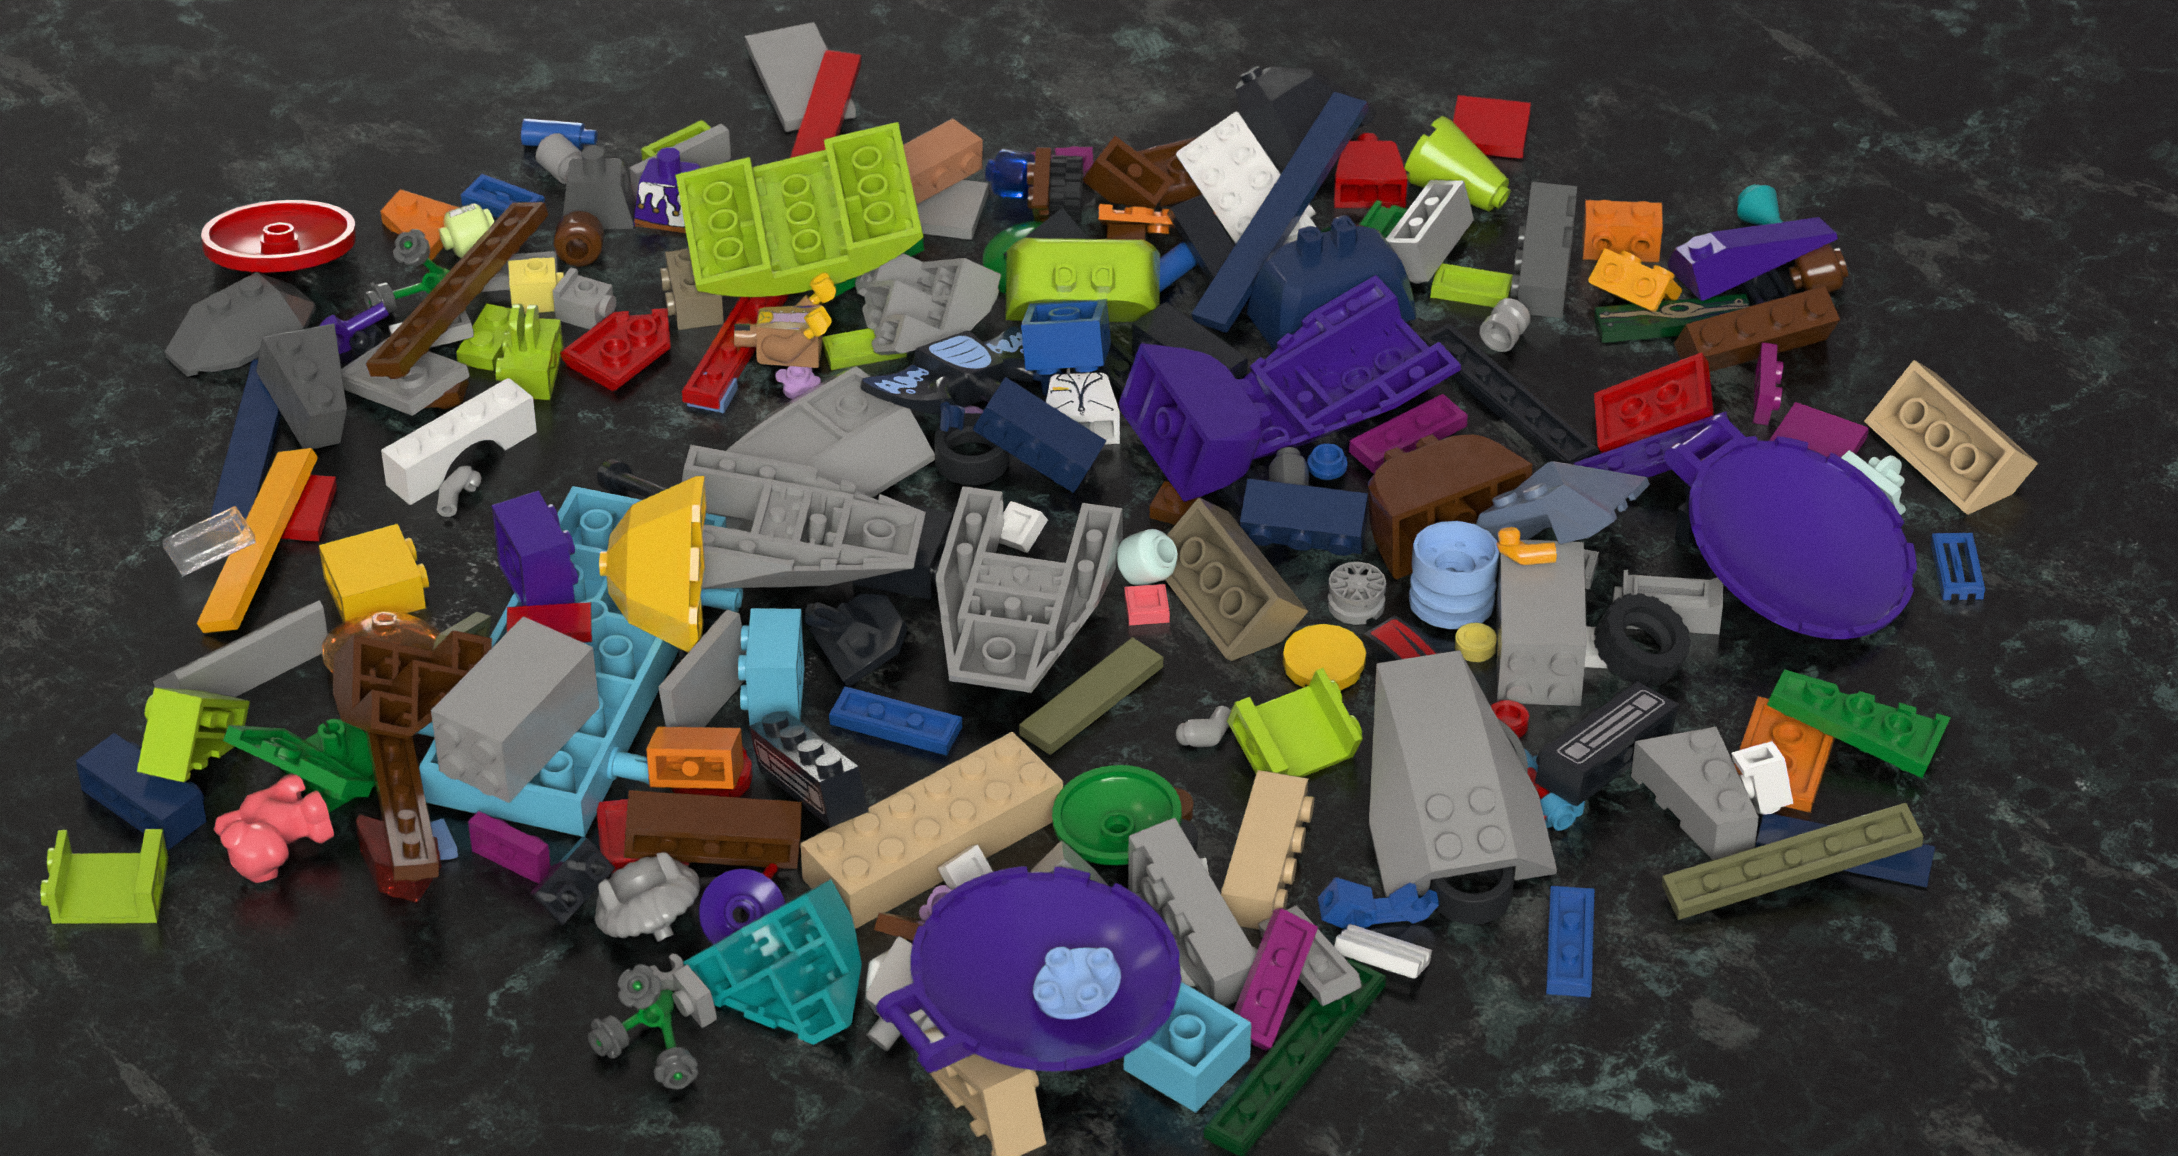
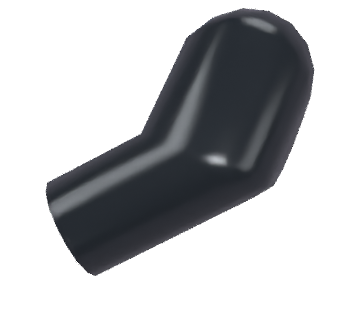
[349,311,383,356]

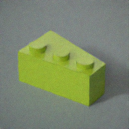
[137,687,250,782]

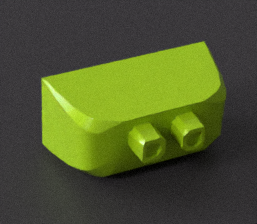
[1005,238,1160,322]

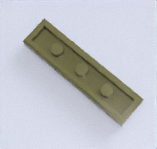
[1019,637,1163,755]

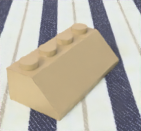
[1864,360,2038,515]

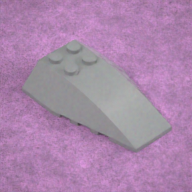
[1369,650,1557,898]

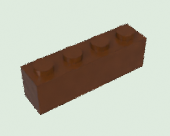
[1674,286,1840,372]
[624,790,802,869]

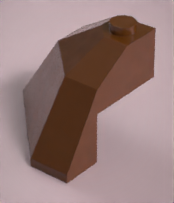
[333,630,492,740]

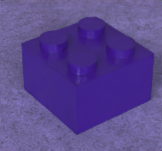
[492,491,578,606]

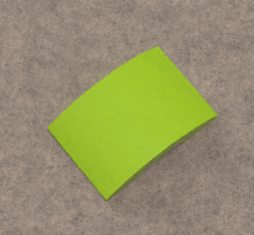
[676,122,924,297]

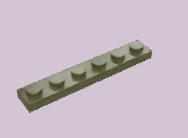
[1662,803,1923,920]

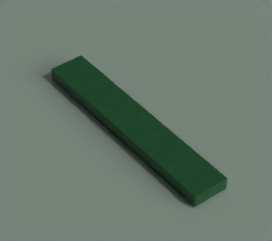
[1204,958,1386,1156]

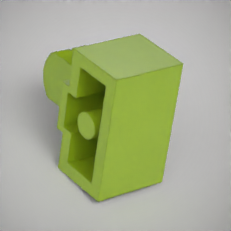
[496,304,563,400]

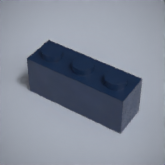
[972,377,1107,493]
[1240,478,1369,556]
[76,733,206,850]

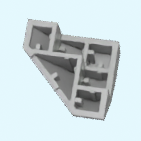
[855,253,1001,355]

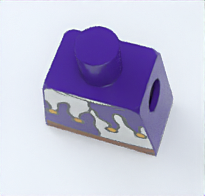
[634,147,702,233]

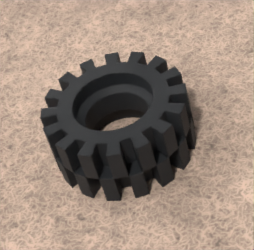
[1049,155,1083,224]

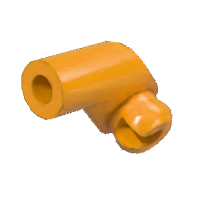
[1496,527,1557,565]

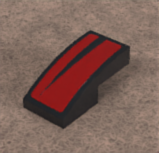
[1361,615,1440,663]

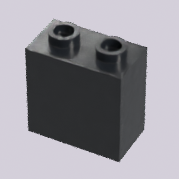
[852,498,953,599]

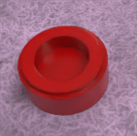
[1491,700,1529,738]

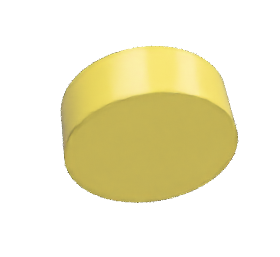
[1455,623,1497,662]

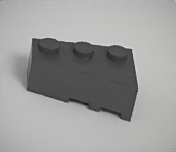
[1510,182,1577,318]
[256,324,347,449]

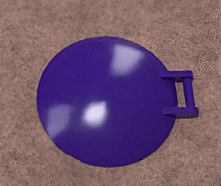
[1664,415,1917,639]
[876,866,1182,1073]

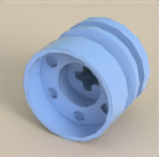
[1409,521,1500,629]

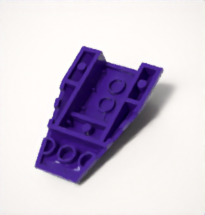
[1243,275,1462,460]

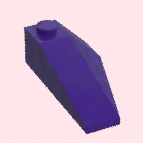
[1667,217,1838,302]

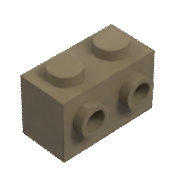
[660,248,724,330]

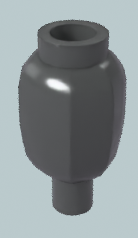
[1269,447,1309,486]

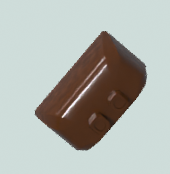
[1368,434,1532,579]

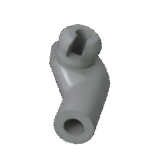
[437,465,481,517]
[1176,706,1231,747]

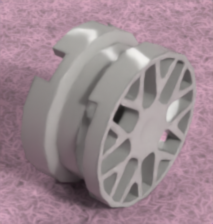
[1328,562,1386,625]

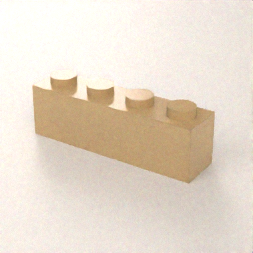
[1221,770,1314,930]

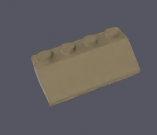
[1165,498,1308,661]

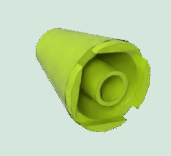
[1405,116,1511,211]

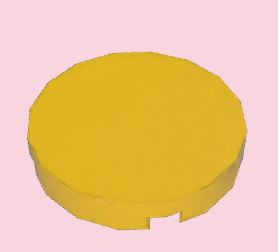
[1283,624,1366,690]

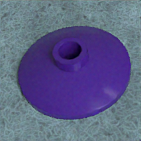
[699,869,785,944]

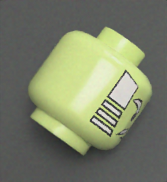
[438,203,494,258]

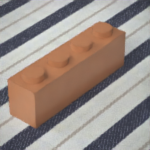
[903,119,983,205]

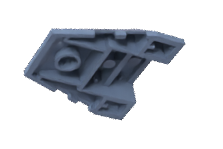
[1476,461,1650,544]

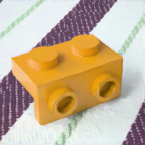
[1589,248,1682,312]

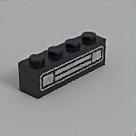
[1535,681,1679,807]
[749,711,869,828]

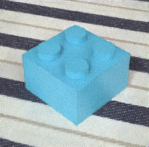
[738,608,805,726]
[1124,982,1251,1113]

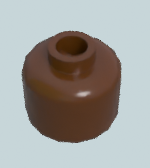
[553,211,605,267]
[1789,244,1848,293]

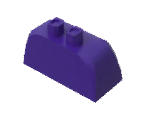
[1119,343,1271,502]

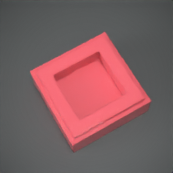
[1124,584,1170,626]

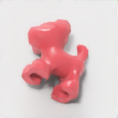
[214,773,334,883]

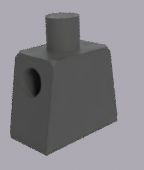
[563,145,636,229]

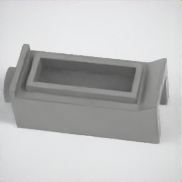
[1613,570,1723,635]

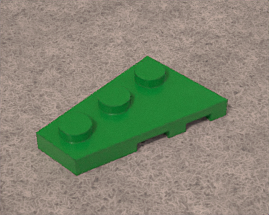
[223,725,374,801]

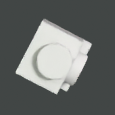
[1731,741,1793,814]

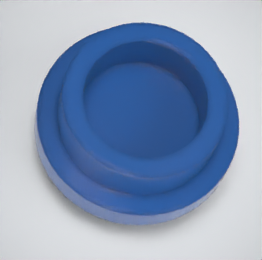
[1307,444,1347,480]

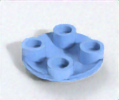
[1033,947,1121,1020]

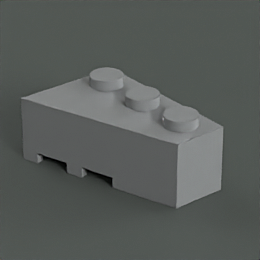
[1631,727,1759,860]

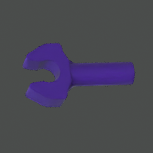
[319,302,389,354]

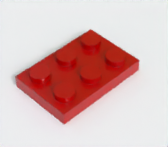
[1594,352,1714,453]

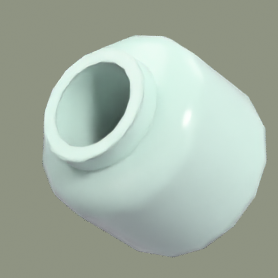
[1117,529,1178,586]

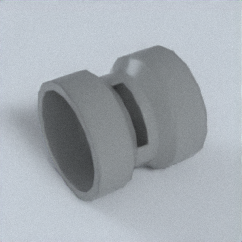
[1479,298,1531,352]

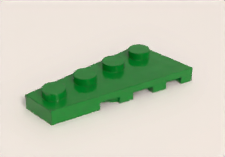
[1767,669,1951,778]

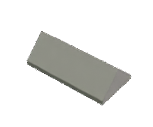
[153,600,330,697]

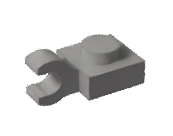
[650,953,717,1028]

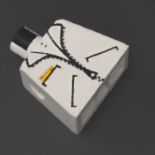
[1046,368,1120,444]

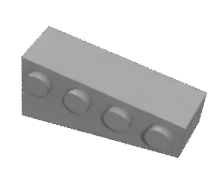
[1128,818,1258,1007]

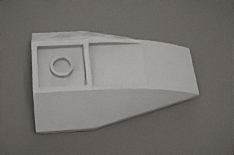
[707,366,935,532]

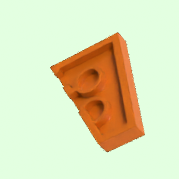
[1099,204,1216,235]

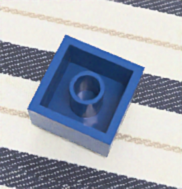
[1021,299,1111,375]

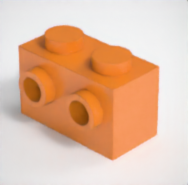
[1583,200,1663,262]
[646,727,744,789]

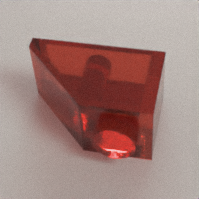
[356,815,441,903]

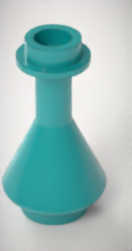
[1737,184,1783,226]

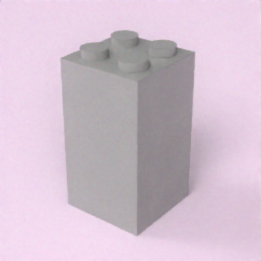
[1496,540,1587,706]
[431,617,599,803]

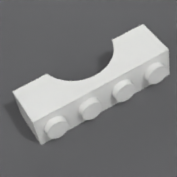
[381,378,537,505]

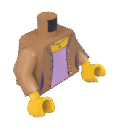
[734,272,836,368]

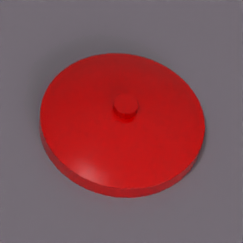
[201,200,356,272]

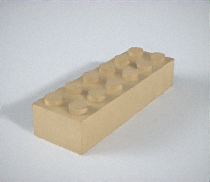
[800,732,1063,929]

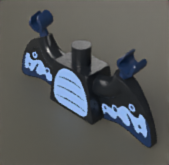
[860,326,1063,431]

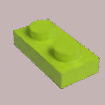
[456,304,511,371]

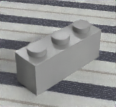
[1386,180,1474,283]

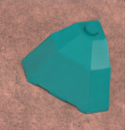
[683,879,862,1045]

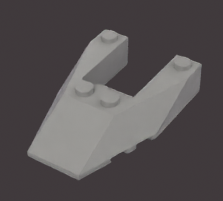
[682,445,926,589]
[936,486,1123,693]

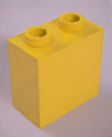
[319,524,429,630]

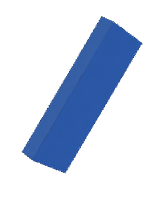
[829,686,962,756]
[1546,886,1594,997]

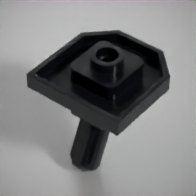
[804,594,908,687]

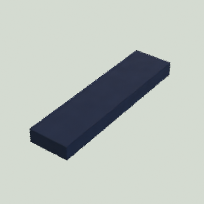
[1756,814,1935,887]

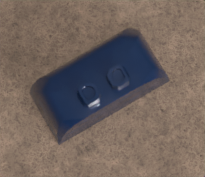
[1247,215,1417,351]

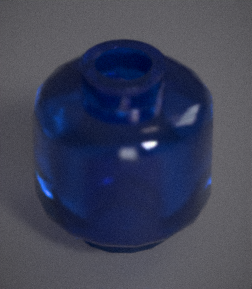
[985,148,1035,200]

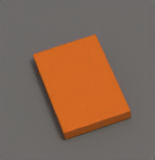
[1734,697,1835,813]

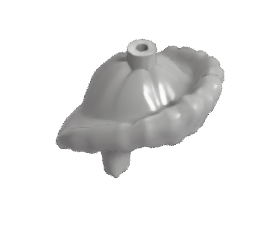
[595,852,700,942]

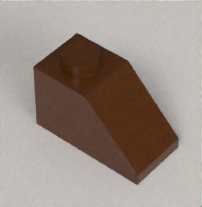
[1083,136,1175,209]

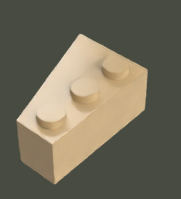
[924,1026,1046,1156]

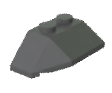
[165,272,316,377]

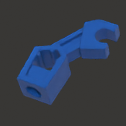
[1318,877,1439,930]

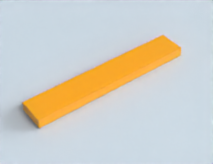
[197,448,318,633]

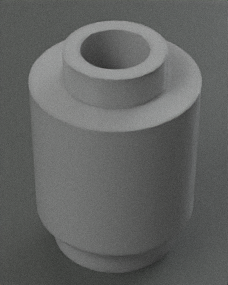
[536,134,582,184]

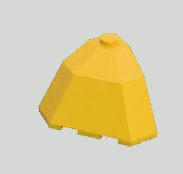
[599,476,707,653]

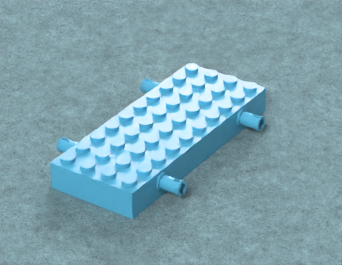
[416,486,743,837]

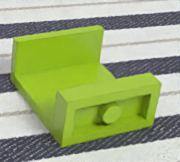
[1227,668,1363,778]
[41,829,168,924]

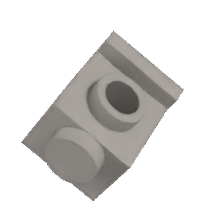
[553,267,616,329]

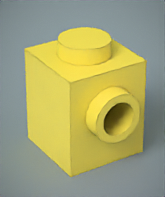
[508,257,564,314]

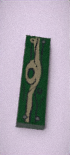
[1594,294,1750,343]

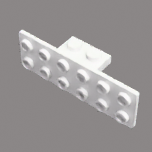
[1176,112,1316,245]

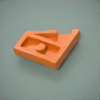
[381,189,459,260]

